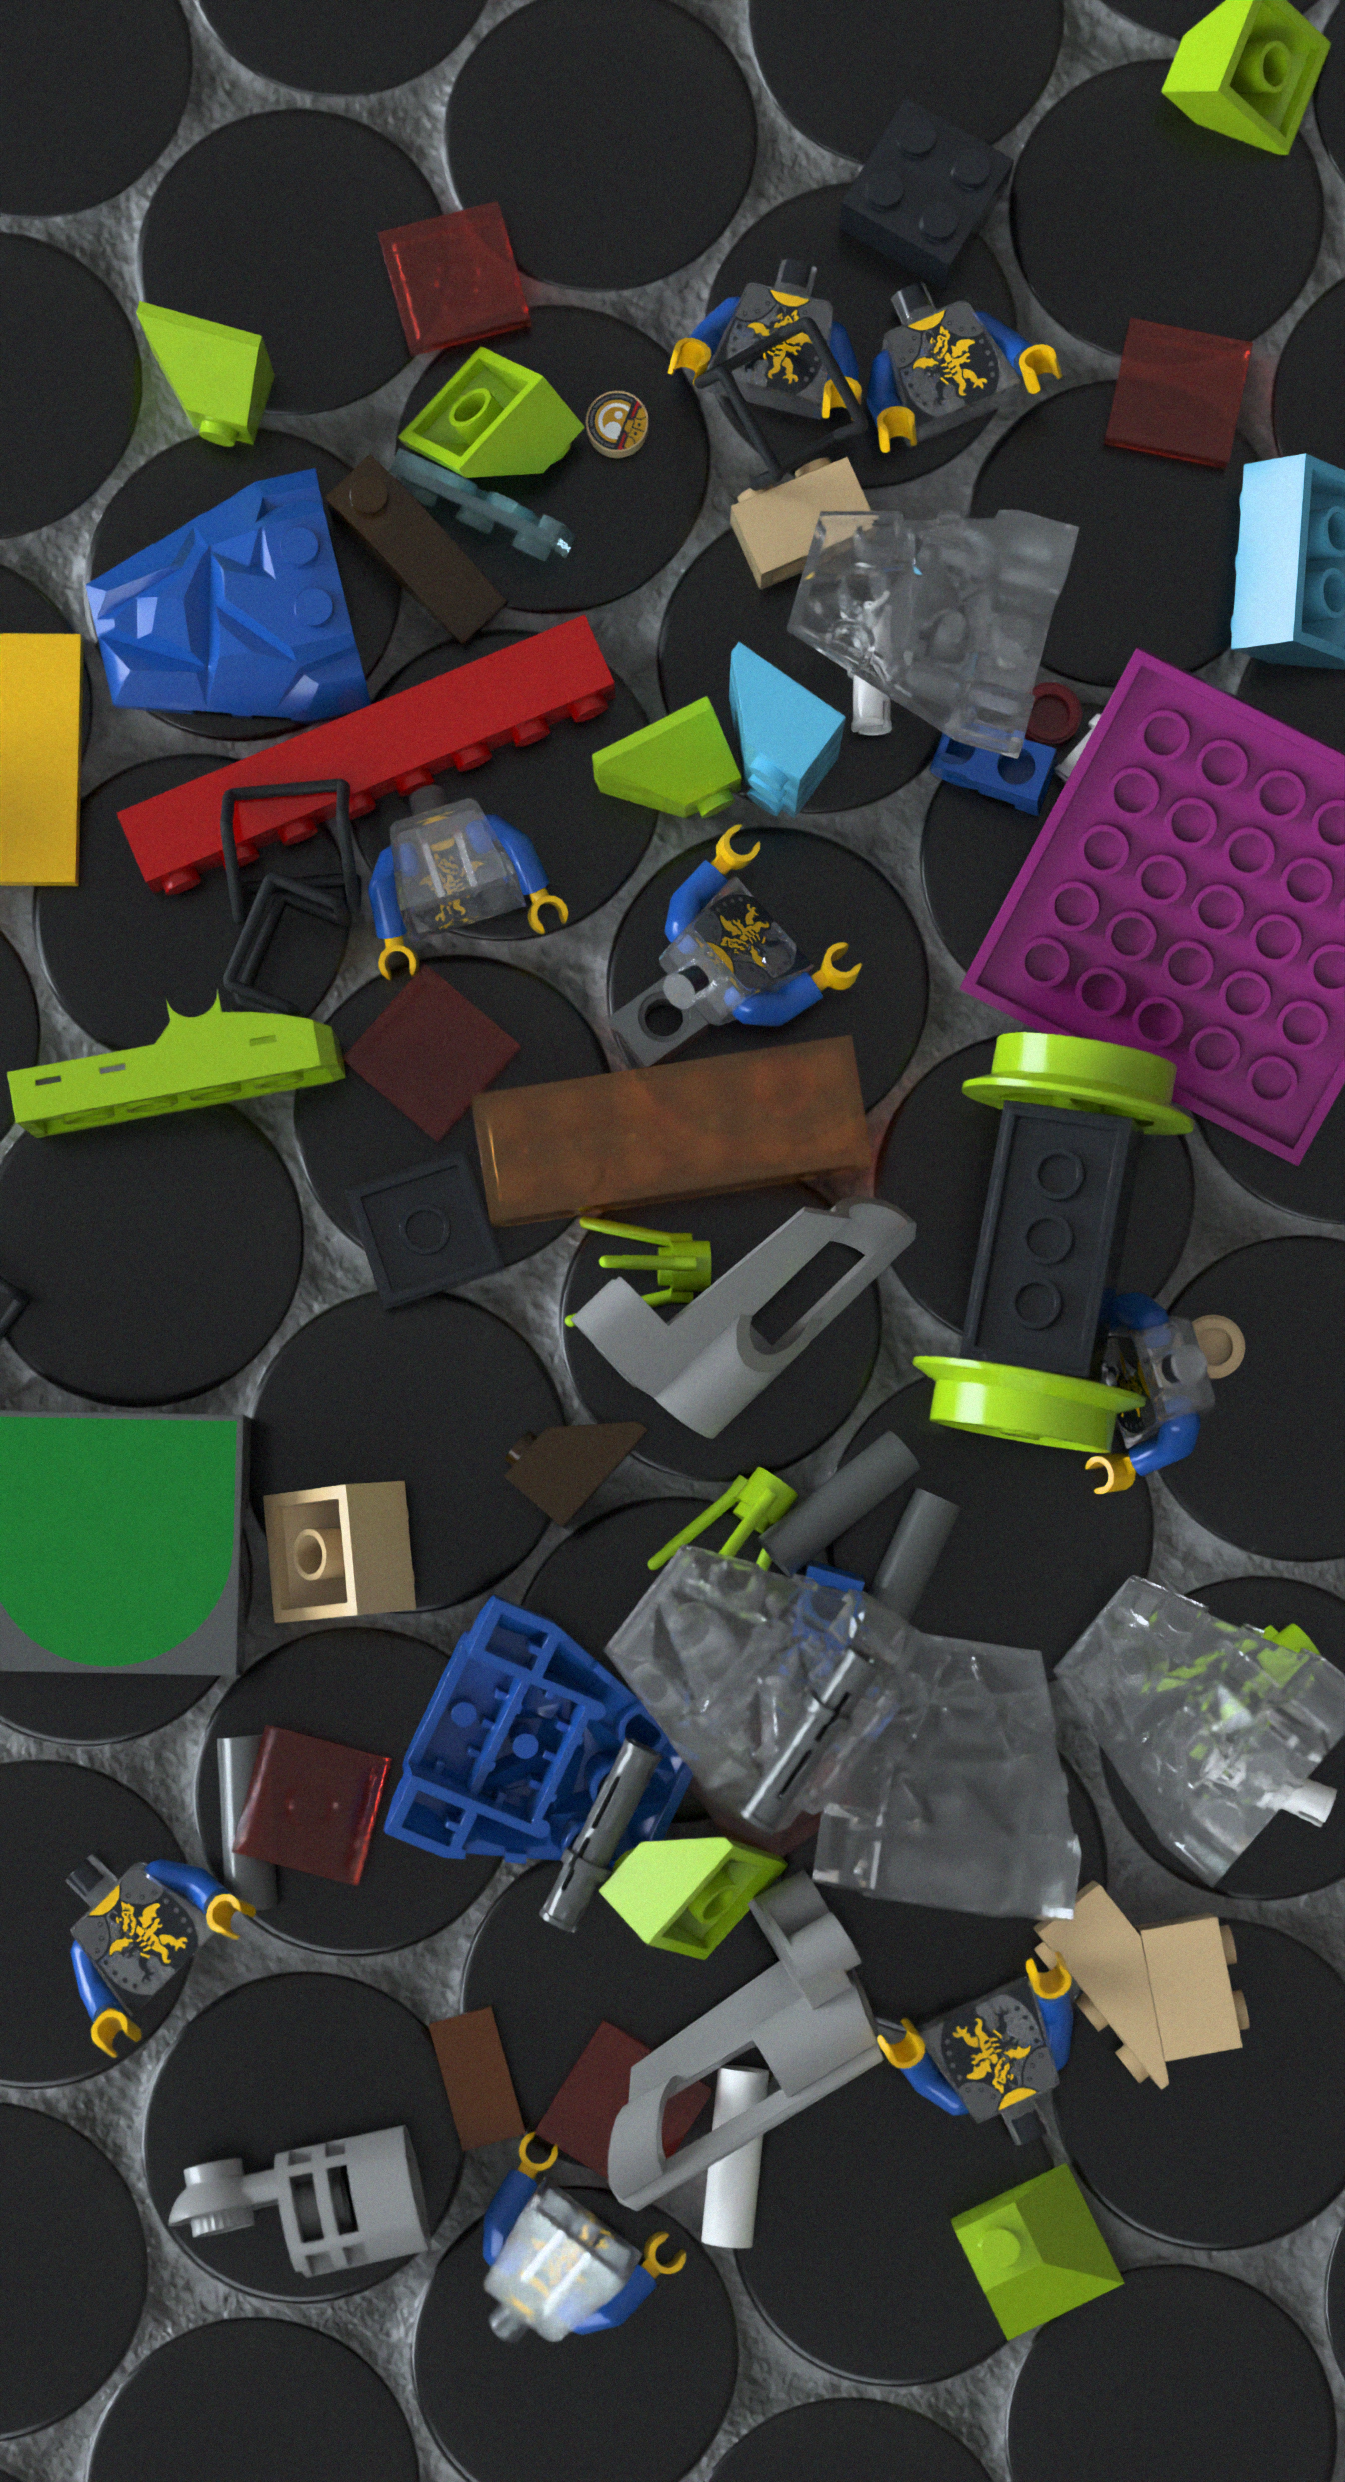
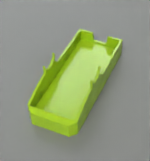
[7,987,346,1138]

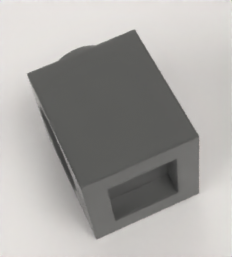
[609,972,711,1077]

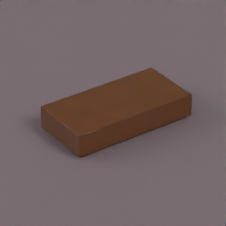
[428,2005,526,2151]

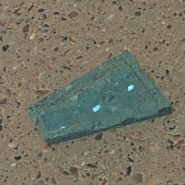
[389,448,576,562]

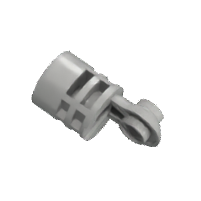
[168,2125,431,2277]

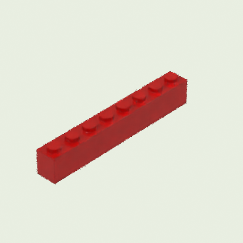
[116,614,616,895]

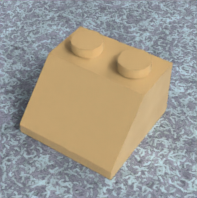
[263,1481,416,1624]

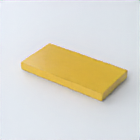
[0,633,84,886]

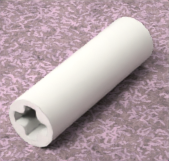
[701,2065,769,2248]

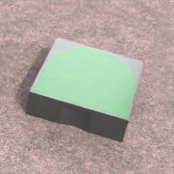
[0,1410,252,1676]

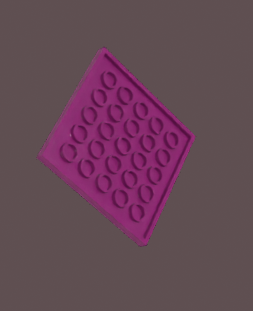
[959,646,1345,1166]

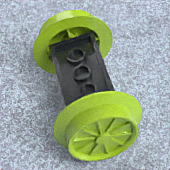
[913,1032,1194,1453]

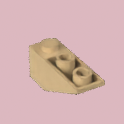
[1033,1880,1169,2090]

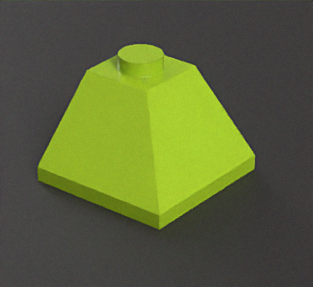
[1161,0,1332,155]
[136,301,275,447]
[398,347,585,478]
[592,696,741,818]
[599,1837,788,1961]
[950,2163,1125,2341]

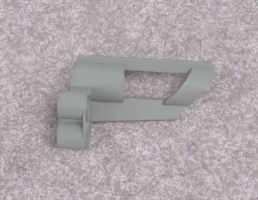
[570,1196,917,1439]
[608,1869,884,2211]

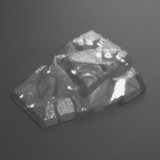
[787,510,1080,759]
[604,1544,920,1839]
[1053,1575,1345,1887]
[811,1632,1081,1922]

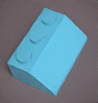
[1231,453,1345,669]
[729,642,846,818]

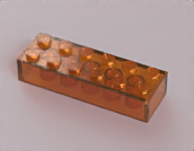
[470,1035,872,1229]

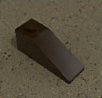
[325,454,507,648]

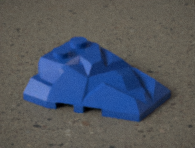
[85,468,372,725]
[384,1594,702,1868]

